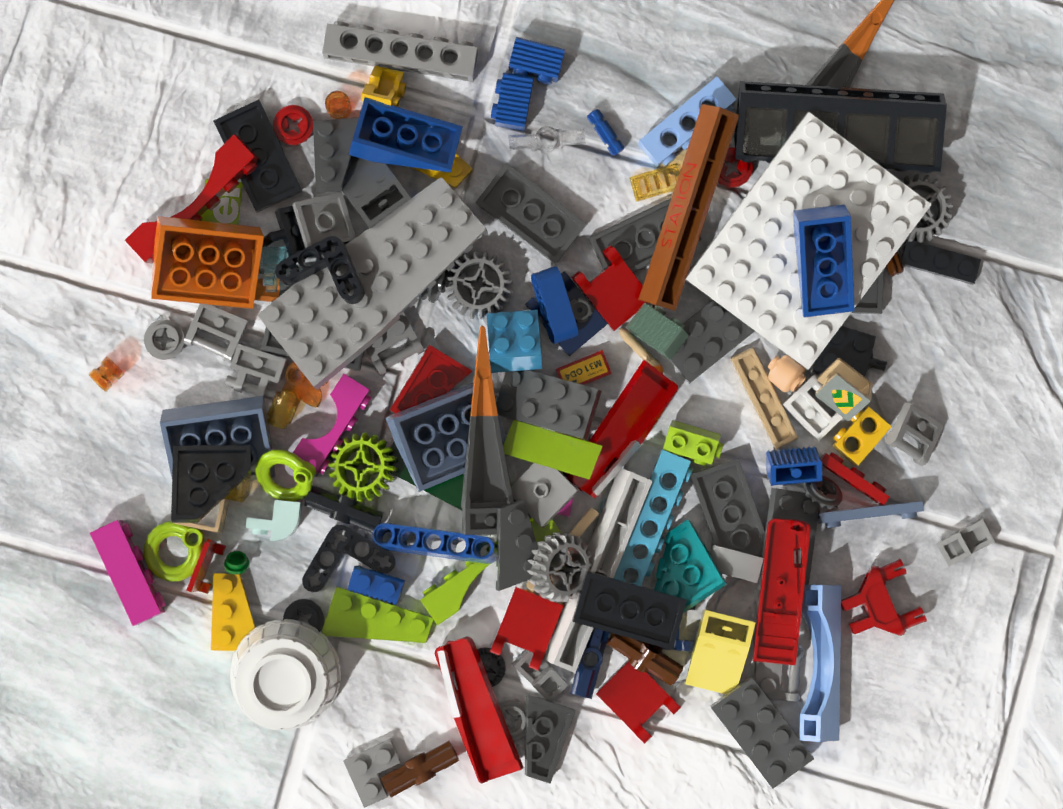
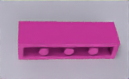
[90,520,166,626]

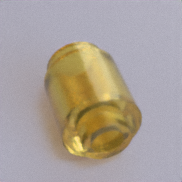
[267,389,300,429]

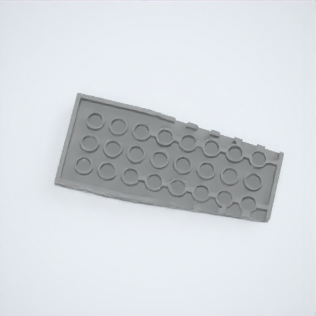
[258,178,488,390]

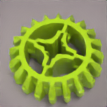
[328,432,397,502]

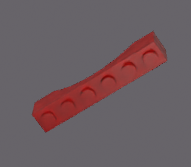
[125,135,260,264]

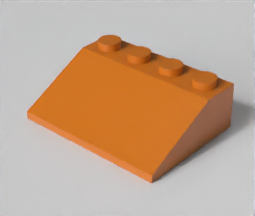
[151,216,264,309]

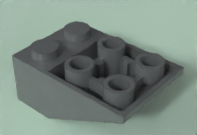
[342,156,411,228]

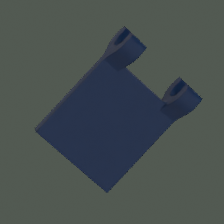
[525,271,608,356]

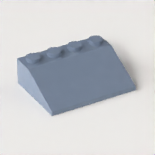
[386,382,507,492]
[160,396,276,482]

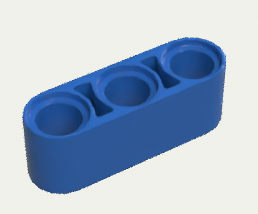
[531,266,578,344]

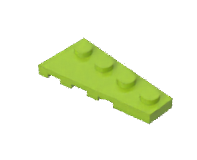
[322,586,434,643]

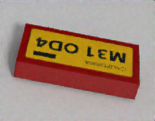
[555,350,612,385]

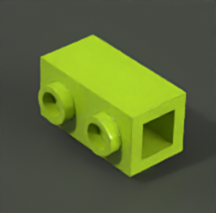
[663,420,724,465]

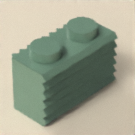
[626,303,688,360]

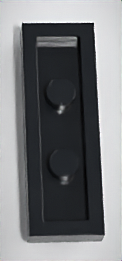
[901,239,981,285]

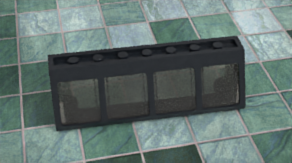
[734,81,947,173]

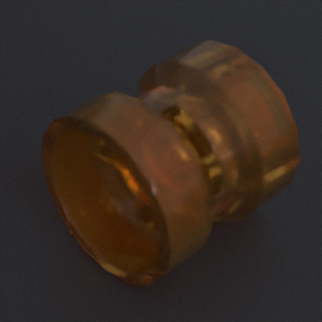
[325,91,352,119]
[88,356,125,392]

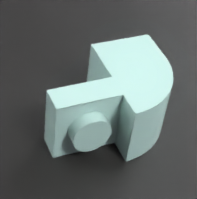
[246,500,303,541]

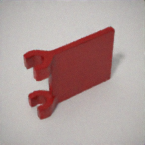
[571,245,648,331]
[186,539,227,594]
[490,587,564,671]
[596,661,681,744]

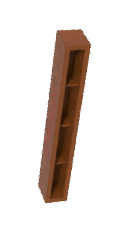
[639,104,739,311]

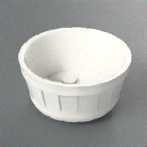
[230,619,341,730]

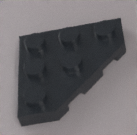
[171,445,252,523]

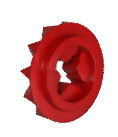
[273,105,313,146]
[718,147,753,188]

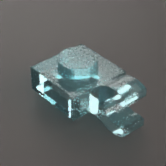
[259,247,287,292]

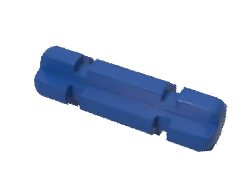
[587,109,624,156]

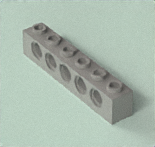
[322,21,478,82]

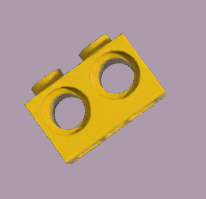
[832,407,892,466]

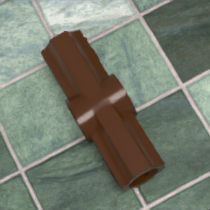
[607,633,683,686]
[381,741,459,797]

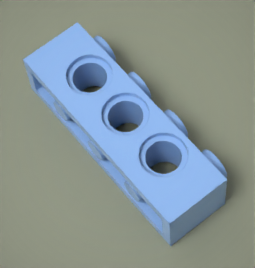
[638,77,737,168]

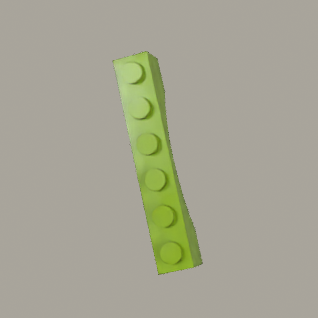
[420,517,561,626]

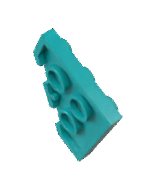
[654,519,727,613]

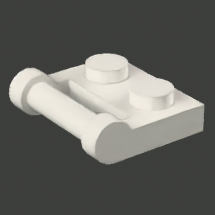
[783,373,843,441]

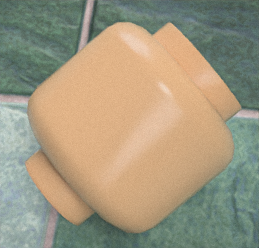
[768,355,806,392]

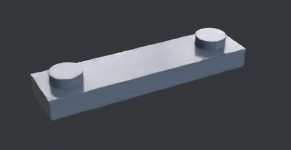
[818,501,924,528]

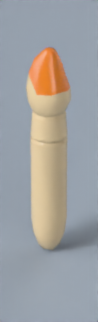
[618,328,664,374]

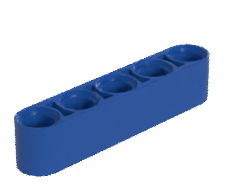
[373,523,498,564]

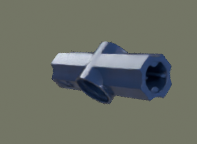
[570,628,609,699]

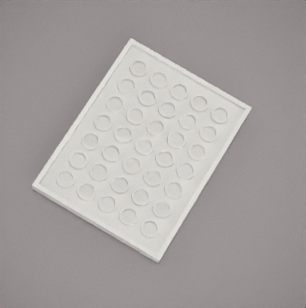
[685,112,932,370]

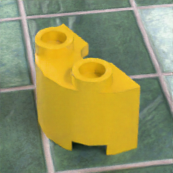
[361,65,407,107]

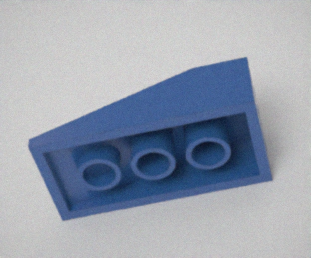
[348,97,463,172]
[793,204,855,317]

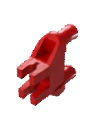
[841,559,927,636]

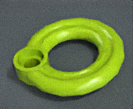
[255,450,316,502]
[144,521,204,581]

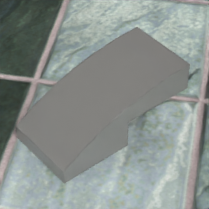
[937,518,995,566]
[710,545,764,583]
[512,650,568,702]

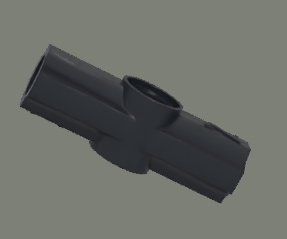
[304,485,384,532]

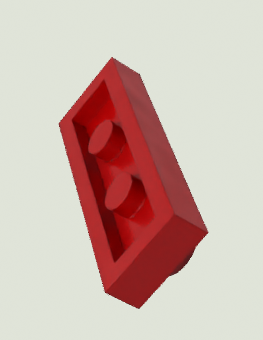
[820,452,890,506]

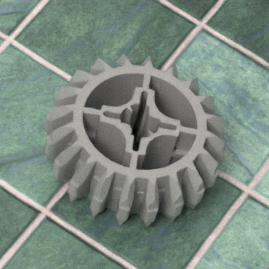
[904,174,954,243]
[445,251,513,320]
[527,532,593,602]

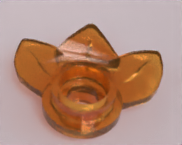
[282,362,328,409]

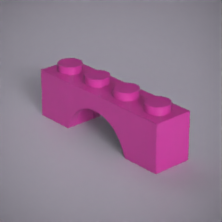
[293,373,372,477]

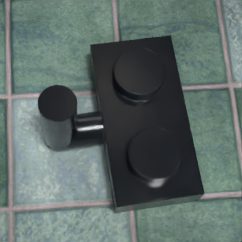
[262,206,305,257]

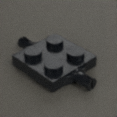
[813,326,887,377]

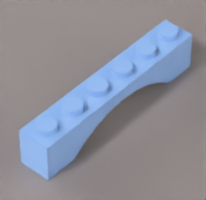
[800,584,841,742]

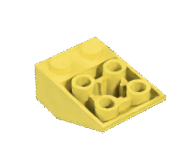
[685,609,756,694]

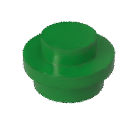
[224,551,250,574]

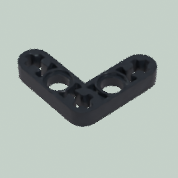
[275,236,365,304]
[302,525,396,592]

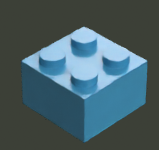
[487,310,542,373]

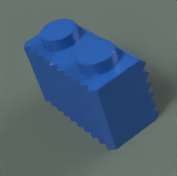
[509,37,565,85]
[491,72,533,131]
[766,446,822,486]
[348,566,405,605]

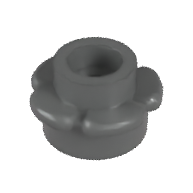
[570,297,593,323]

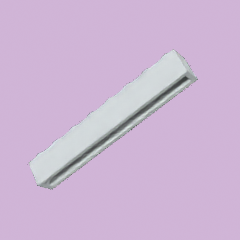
[543,469,652,673]

